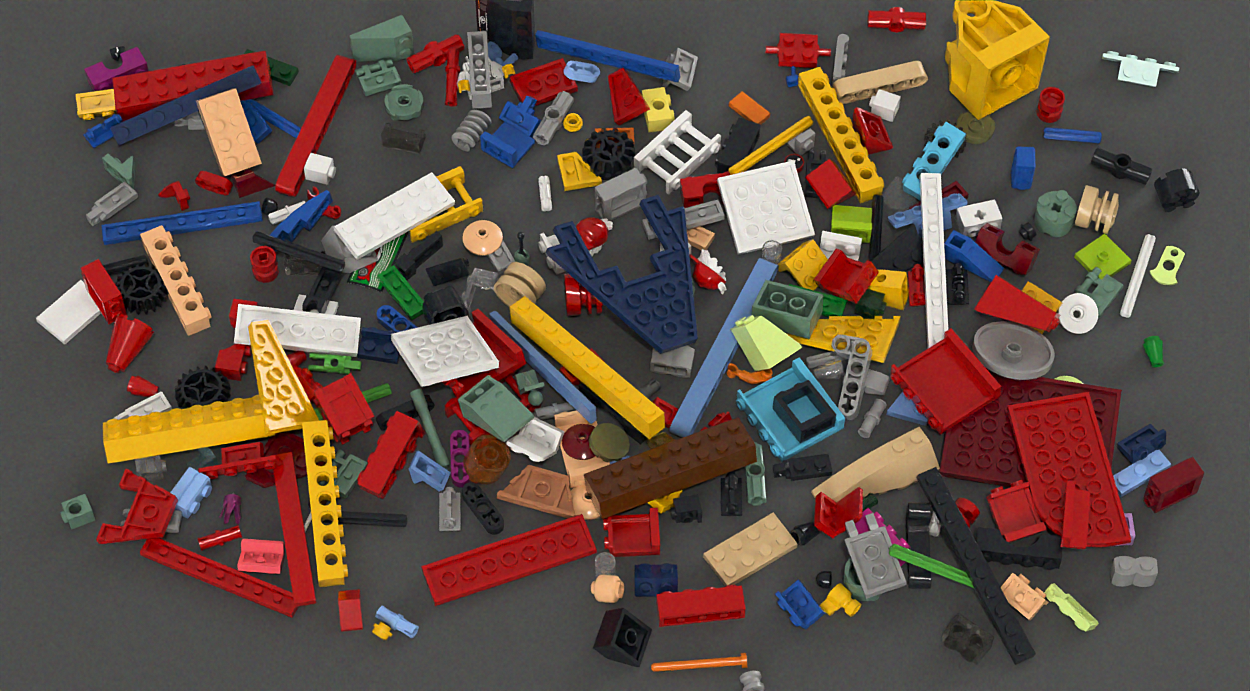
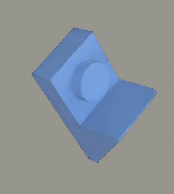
[409,451,451,491]

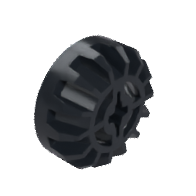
[582,127,635,180]

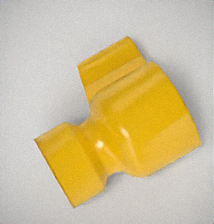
[820,583,862,617]

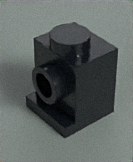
[670,494,702,523]

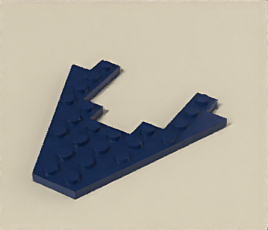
[545,195,698,354]

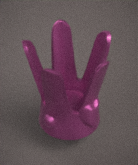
[219,493,241,524]

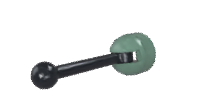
[514,232,530,265]

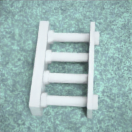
[634,110,721,194]

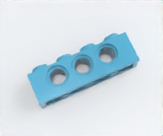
[902,122,966,201]

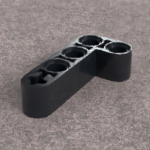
[906,502,931,588]

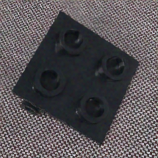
[945,263,969,305]

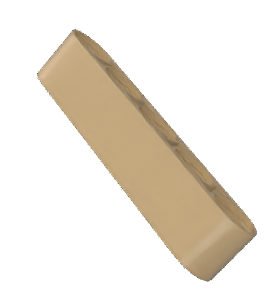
[832,61,928,104]

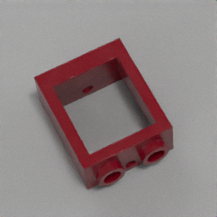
[1144,457,1204,513]

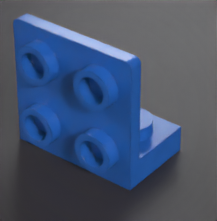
[480,122,535,168]

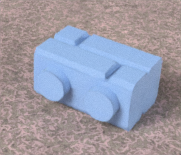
[170,467,212,519]

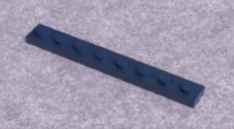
[110,65,262,145]

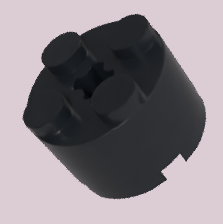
[1154,168,1200,212]
[422,286,469,325]

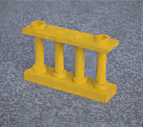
[409,166,483,243]

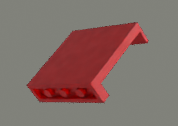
[443,309,526,397]
[890,328,1001,434]

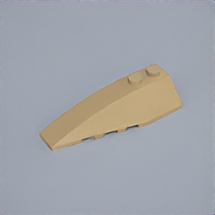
[811,427,940,502]

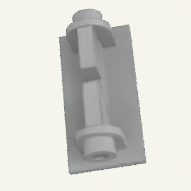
[439,487,461,531]

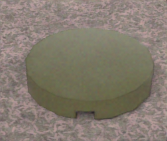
[956,110,995,144]
[589,423,630,462]

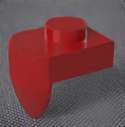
[158,181,190,211]

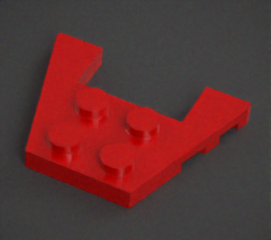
[96,469,178,544]

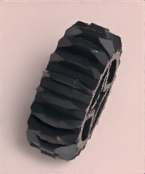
[115,263,169,315]
[175,365,231,409]

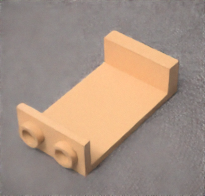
[554,411,610,488]

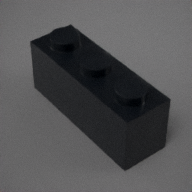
[715,118,761,174]

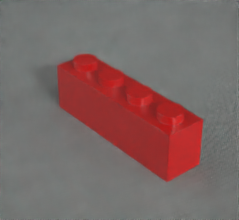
[656,584,745,627]

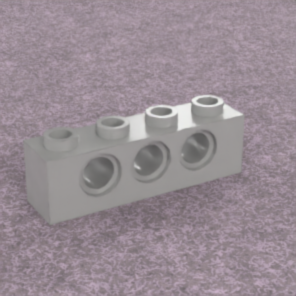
[467,31,492,109]

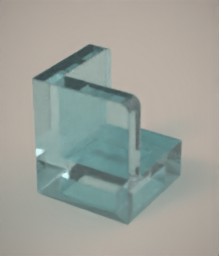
[186,447,218,471]

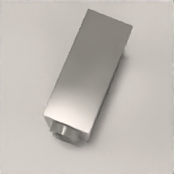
[595,168,647,221]

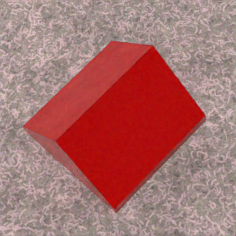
[852,107,893,155]
[805,159,857,209]

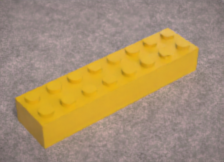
[103,395,275,464]

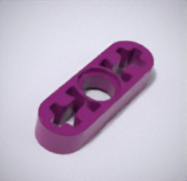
[450,430,471,488]

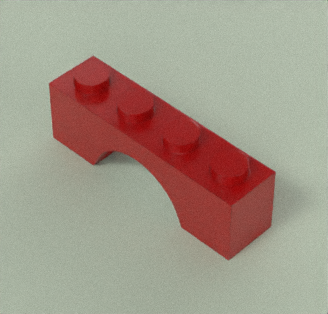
[215,299,258,381]

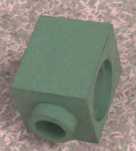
[60,494,95,530]

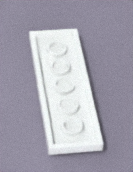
[334,172,455,260]
[234,304,361,357]

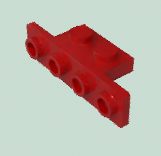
[198,442,283,479]

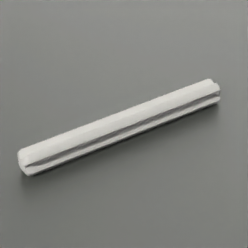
[1120,234,1156,318]

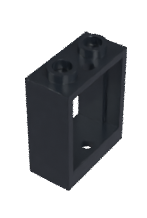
[773,380,836,443]

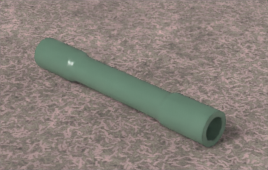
[410,389,450,468]

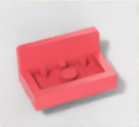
[237,539,285,574]

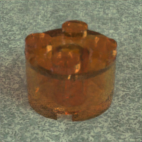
[463,435,511,484]

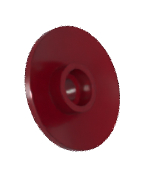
[562,424,596,460]

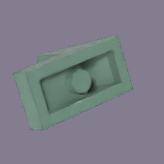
[102,154,136,189]

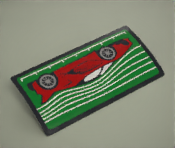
[347,232,408,292]

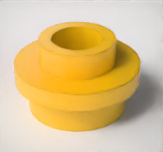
[563,113,583,132]
[372,622,393,641]

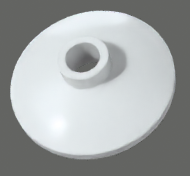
[1058,293,1098,334]

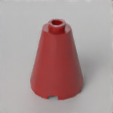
[106,314,154,373]

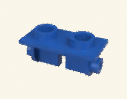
[83,114,122,148]

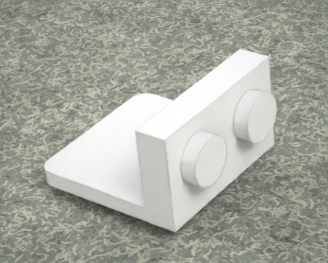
[506,417,565,462]

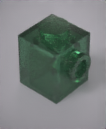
[854,289,887,319]

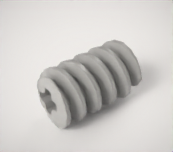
[452,109,492,152]

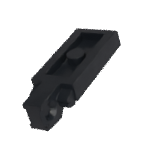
[773,454,833,481]

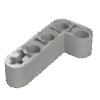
[832,335,872,420]

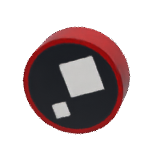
[784,154,804,173]

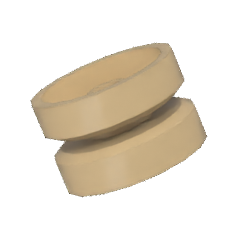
[494,262,546,308]

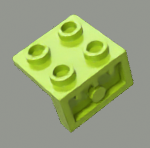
[831,205,872,243]

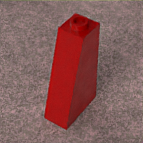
[974,275,1061,332]

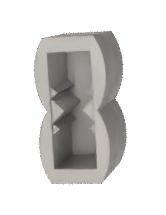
[650,345,695,378]
[1110,556,1158,587]

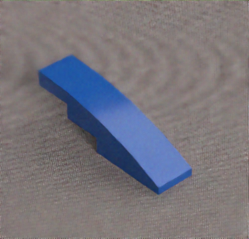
[270,190,333,252]

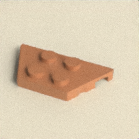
[497,465,575,519]

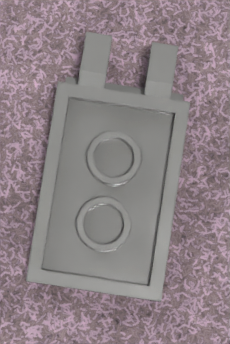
[845,513,907,599]

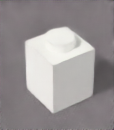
[869,89,901,122]
[304,153,336,185]

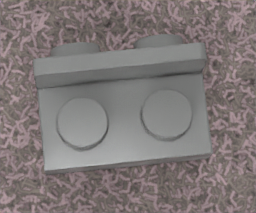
[662,48,698,91]

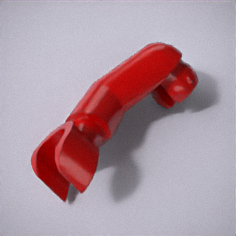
[307,186,341,219]

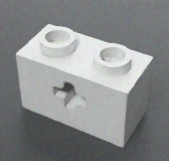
[955,199,1002,237]

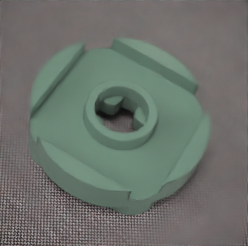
[384,84,424,120]

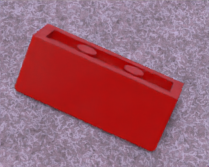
[1060,480,1091,549]

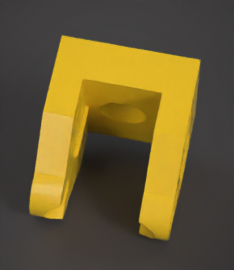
[945,0,1050,120]

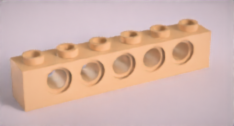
[140,225,212,336]

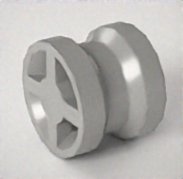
[740,671,765,691]

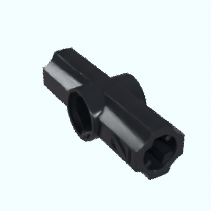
[1091,148,1153,185]

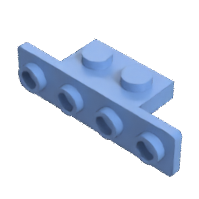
[888,193,967,238]

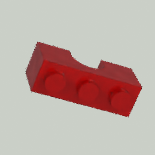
[680,171,731,208]

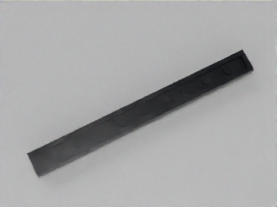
[916,467,1036,665]

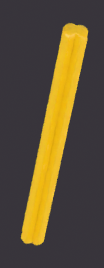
[728,116,813,175]

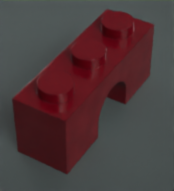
[975,223,1040,275]

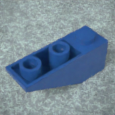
[944,230,1004,282]

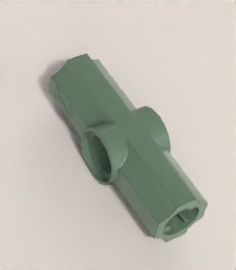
[745,442,766,506]

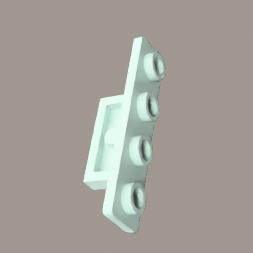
[1102,51,1179,87]

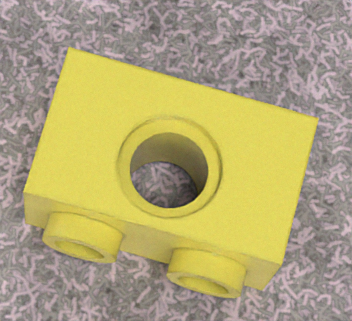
[642,87,675,133]

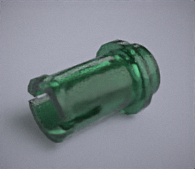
[862,493,878,512]

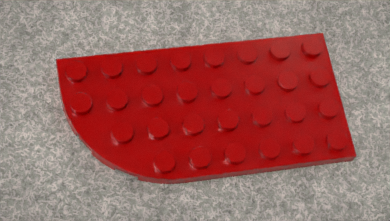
[1007,392,1131,547]

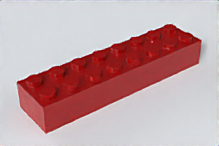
[113,51,273,122]

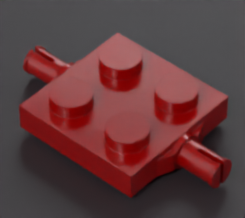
[765,33,831,68]

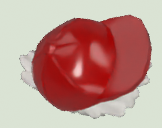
[575,217,613,256]
[689,249,727,294]

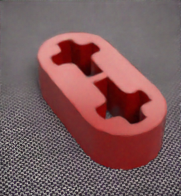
[195,171,233,195]

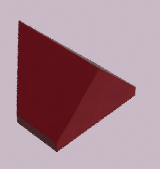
[230,168,276,198]

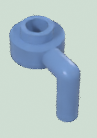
[487,41,518,66]

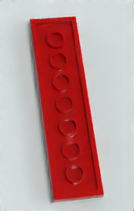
[421,514,597,606]

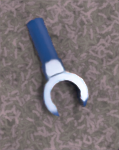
[786,66,798,87]

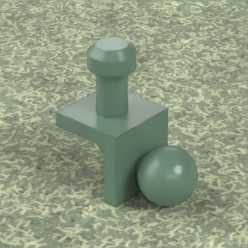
[514,370,544,406]

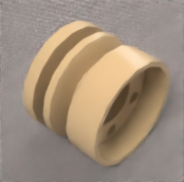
[1075,185,1119,234]

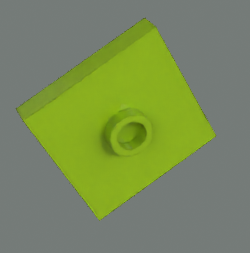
[1074,234,1132,280]

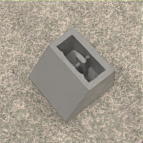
[321,226,378,273]

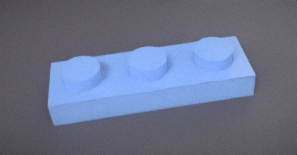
[1113,450,1171,498]

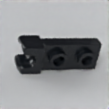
[394,231,443,280]
[302,266,342,314]

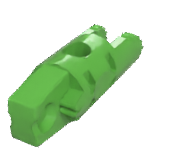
[308,353,362,374]

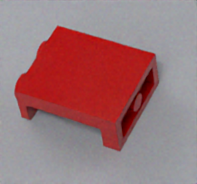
[814,248,879,304]
[986,480,1047,543]
[603,508,660,557]

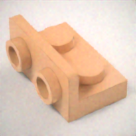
[1000,573,1049,621]

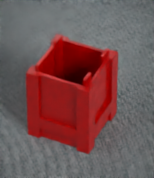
[313,373,375,445]

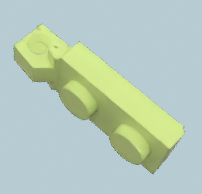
[1044,583,1099,632]

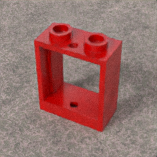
[80,259,127,324]

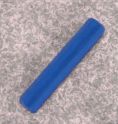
[1043,127,1102,143]

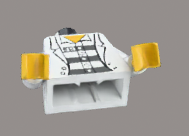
[457,55,516,100]

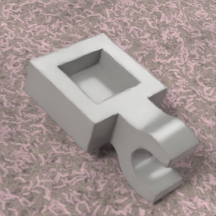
[175,112,205,130]

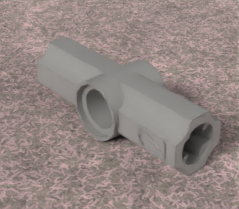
[533,91,574,146]

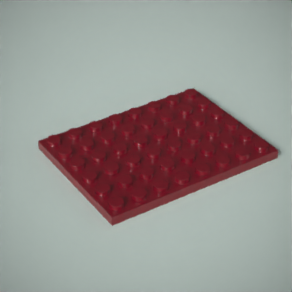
[940,368,1122,487]

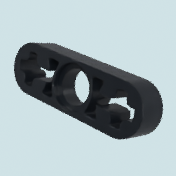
[376,394,435,430]
[462,482,504,535]

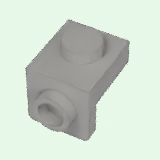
[787,128,815,156]

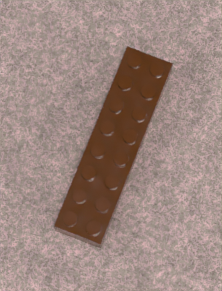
[584,417,757,519]

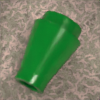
[1143,336,1164,368]

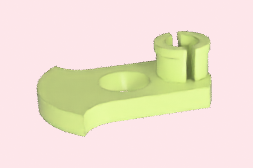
[1149,246,1185,285]

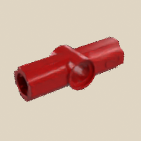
[868,7,926,33]
[406,34,465,73]

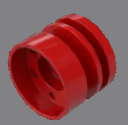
[564,274,603,316]

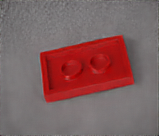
[509,58,578,106]

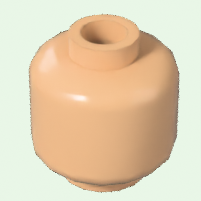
[591,574,624,603]

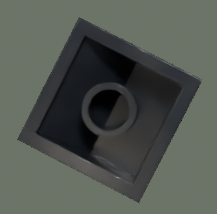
[593,608,652,667]

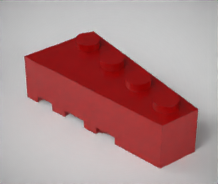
[357,411,426,499]

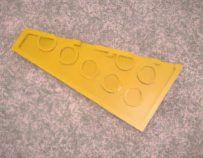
[784,316,901,363]

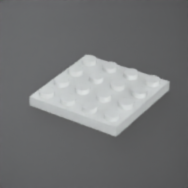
[717,160,815,255]
[391,316,499,387]

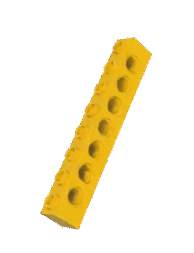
[798,67,884,203]
[302,420,348,587]

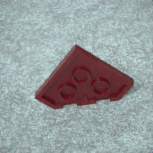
[245,431,326,488]

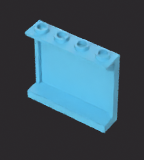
[736,357,845,462]

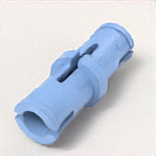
[375,606,419,638]

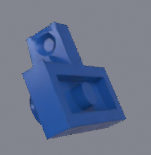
[499,96,541,137]

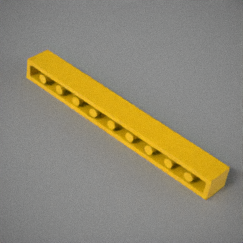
[510,296,665,439]

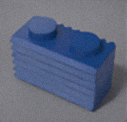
[1011,147,1035,190]

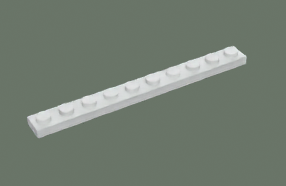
[920,173,948,349]

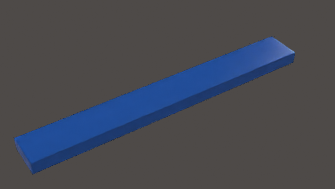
[535,30,681,82]
[101,201,263,245]

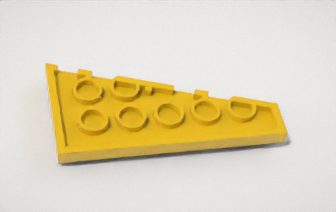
[248,320,320,435]

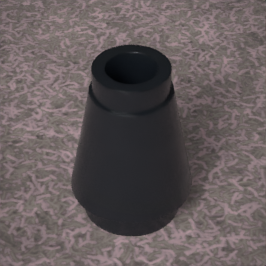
[791,521,823,545]

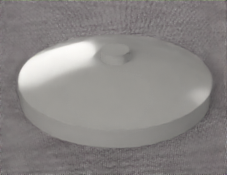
[972,321,1055,380]

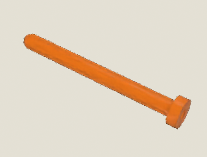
[651,653,747,672]

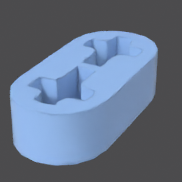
[563,61,600,83]

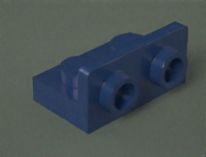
[357,327,400,364]

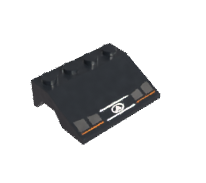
[475,0,535,59]

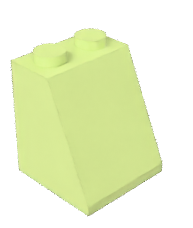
[730,315,802,371]

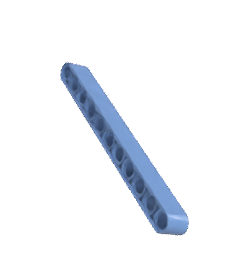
[669,258,779,438]

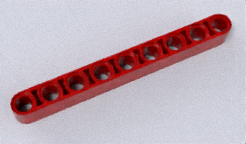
[275,55,356,197]

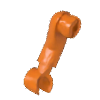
[726,363,773,385]

